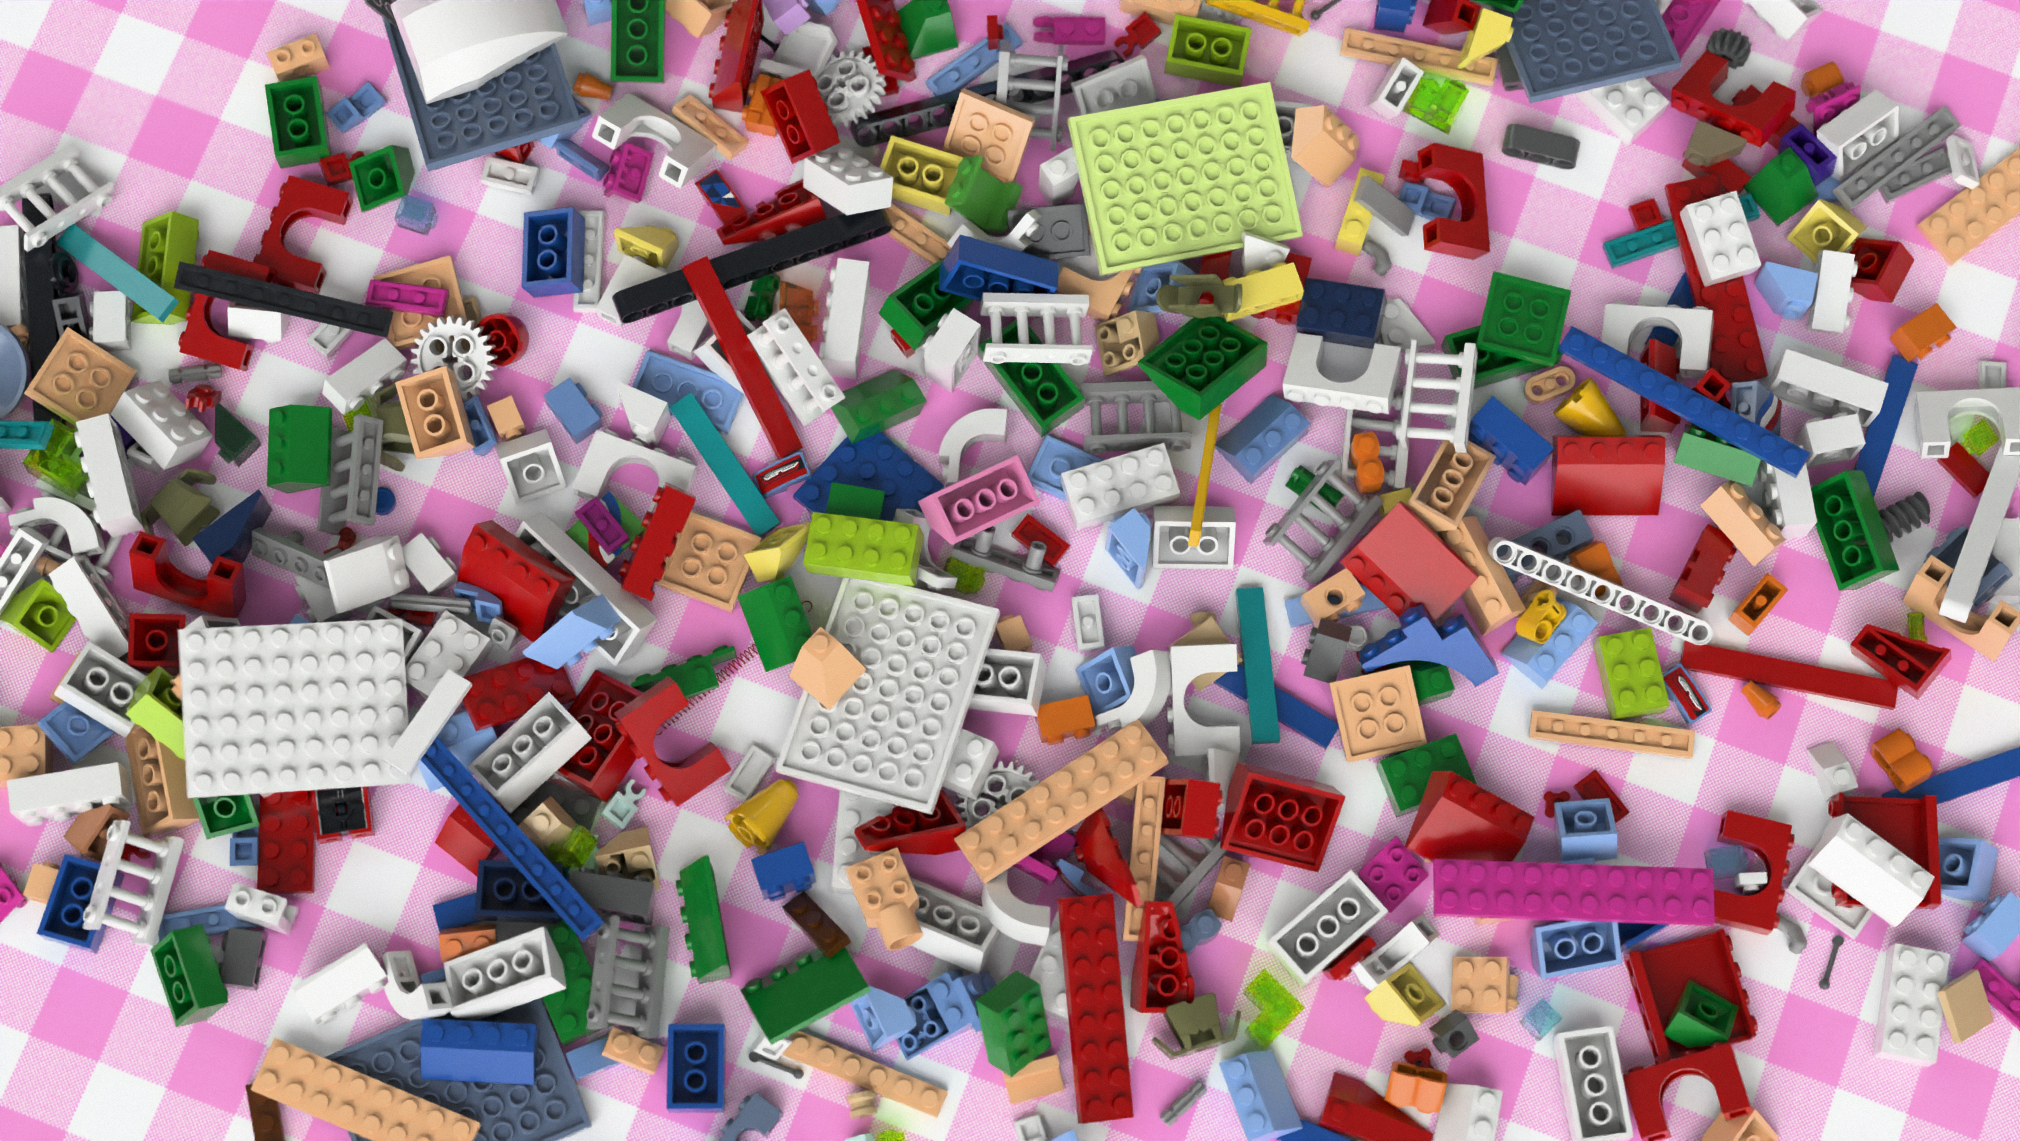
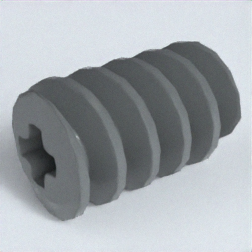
[1878,491,1930,543]

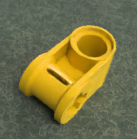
[1516,590,1567,644]

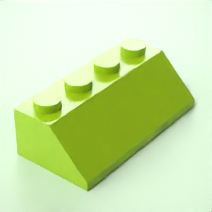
[131,211,199,325]

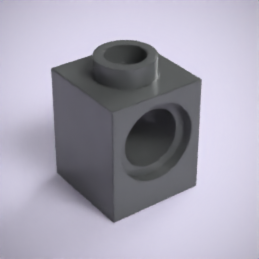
[1429,1010,1480,1059]

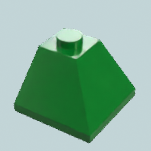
[897,0,958,60]
[349,145,415,213]
[1744,147,1818,227]
[1388,660,1455,706]
[193,794,261,839]
[1664,980,1739,1048]

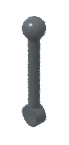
[1310,0,1341,20]
[1819,935,1844,990]
[749,1051,804,1079]

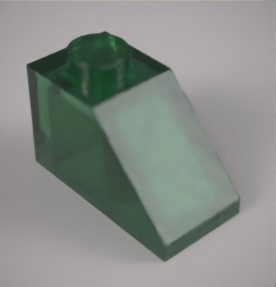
[215,403,261,468]

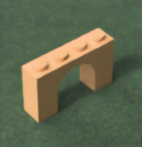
[1054,221,1144,323]
[1902,555,2020,662]

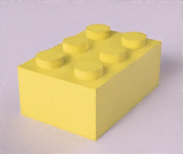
[880,135,963,216]

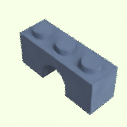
[713,1092,783,1141]

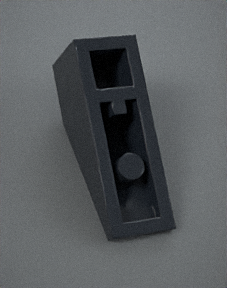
[52,291,90,341]

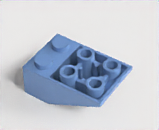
[896,969,973,1061]

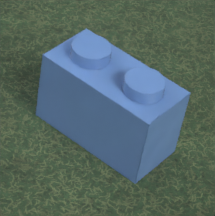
[543,377,603,445]

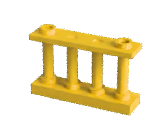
[1205,0,1311,37]

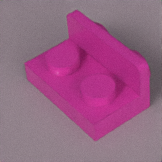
[603,142,654,204]

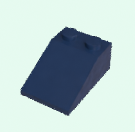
[192,489,272,565]

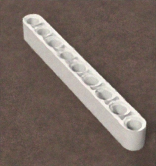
[1939,445,2020,623]
[1487,537,1713,645]

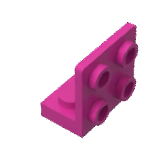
[1013,832,1076,887]

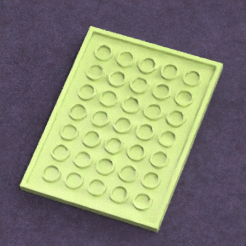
[1067,82,1303,275]

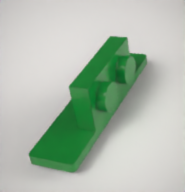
[631,645,737,699]

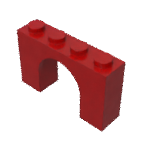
[1422,0,1481,35]
[1671,50,1796,148]
[1681,84,1800,195]
[1417,143,1490,260]
[253,175,353,294]
[178,249,276,372]
[1199,251,1312,325]
[129,531,246,618]
[614,676,732,807]
[1714,810,1795,936]
[1622,1042,1754,1141]

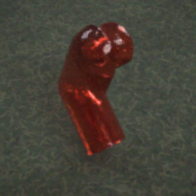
[323,527,357,554]

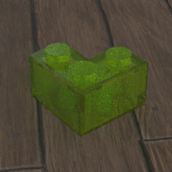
[1403,77,1470,135]
[22,418,89,498]
[1243,969,1305,1051]

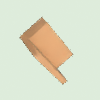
[1002,1055,1064,1104]

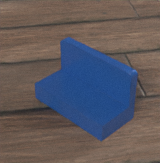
[1618,923,1671,953]

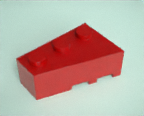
[1669,524,1737,614]
[1850,624,1952,700]

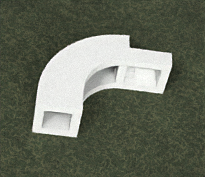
[947,209,1041,252]
[939,408,1007,487]
[8,497,106,557]
[893,509,957,591]
[1095,649,1171,731]
[981,869,1050,946]
[1353,914,1440,991]
[382,950,453,1020]

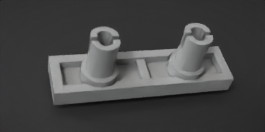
[950,526,1060,592]
[252,527,342,589]

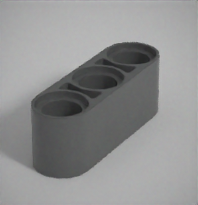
[1502,124,1581,170]

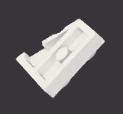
[1242,231,1290,277]
[1380,298,1435,352]

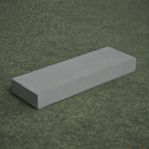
[1878,147,1952,204]
[1354,176,1415,236]

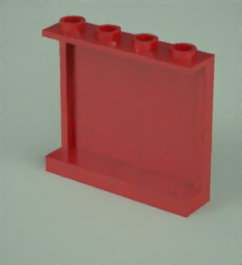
[1828,792,1941,909]
[1624,929,1758,1062]

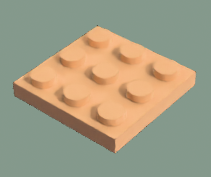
[942,88,1036,183]
[374,255,468,350]
[24,327,137,427]
[656,512,762,613]
[1329,665,1427,763]

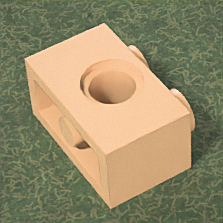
[267,33,330,82]
[1300,568,1366,628]

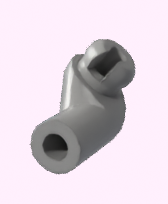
[1362,239,1392,276]
[1777,915,1807,954]

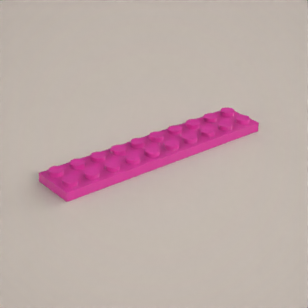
[1433,859,1715,926]

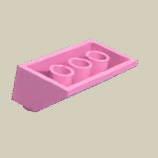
[918,455,1040,545]

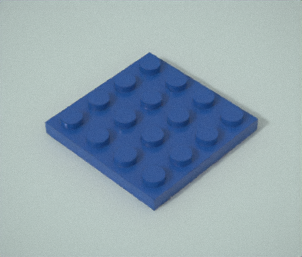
[793,432,944,521]

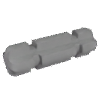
[168,363,222,384]
[1160,1081,1207,1127]

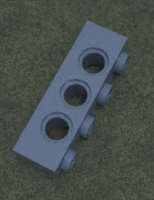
[1496,509,1594,584]

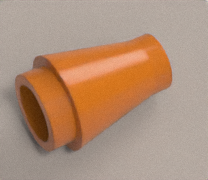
[573,72,613,101]
[1741,680,1782,720]

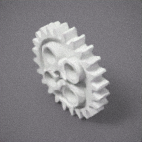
[816,50,887,128]
[410,315,498,401]
[957,761,1040,831]

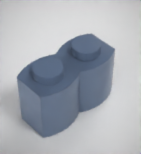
[1179,909,1222,957]

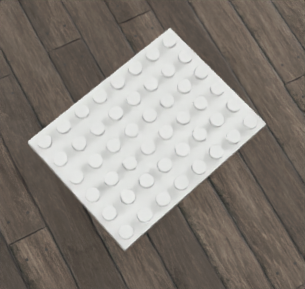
[775,577,1000,814]
[178,619,412,798]

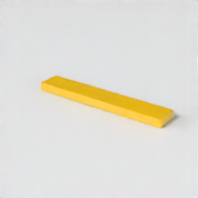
[1188,404,1222,547]

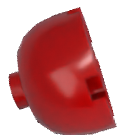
[477,313,529,367]

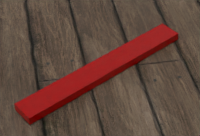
[682,256,804,460]
[1680,641,1898,710]

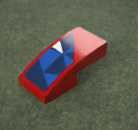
[694,169,748,226]

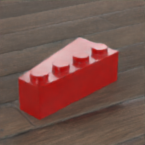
[618,482,696,601]

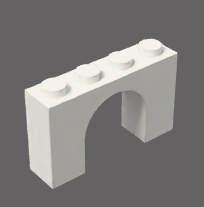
[592,92,717,189]
[1038,146,1080,205]
[596,255,711,361]
[1601,301,1714,379]
[1283,333,1402,414]
[1914,387,2020,459]
[572,430,698,512]
[1166,643,1241,756]

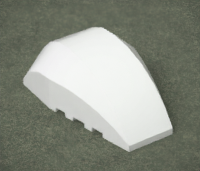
[391,0,568,104]

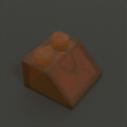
[779,281,819,347]

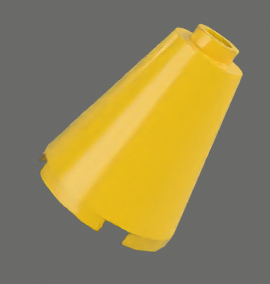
[1553,377,1626,435]
[724,779,799,854]

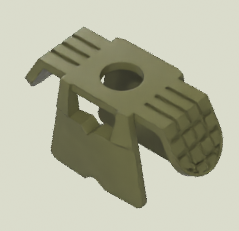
[1156,274,1242,318]
[376,383,415,472]
[140,468,220,546]
[1151,993,1241,1060]

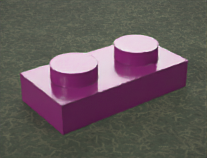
[575,496,630,556]

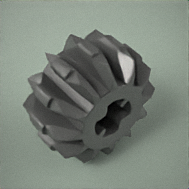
[1706,28,1752,69]

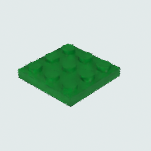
[1476,271,1572,367]

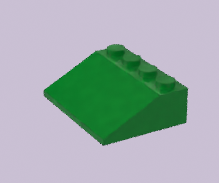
[1138,316,1268,421]
[676,855,732,984]
[740,947,871,1045]

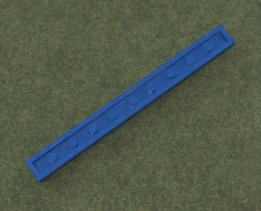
[1558,326,1810,478]
[421,737,605,942]

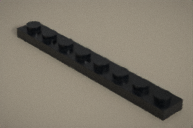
[174,261,393,338]

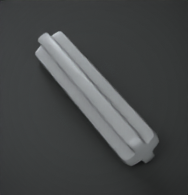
[390,593,472,615]

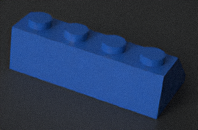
[420,1019,539,1085]

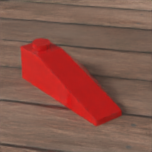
[716,179,827,245]
[854,790,966,855]
[1073,807,1142,907]
[1130,901,1195,1013]
[1318,1072,1433,1141]

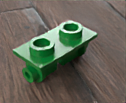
[743,273,780,323]
[1285,465,1344,515]

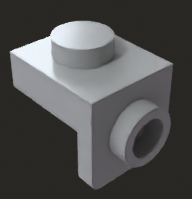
[486,616,524,651]

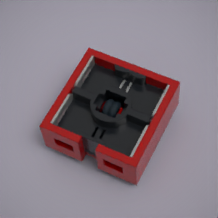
[311,786,375,844]

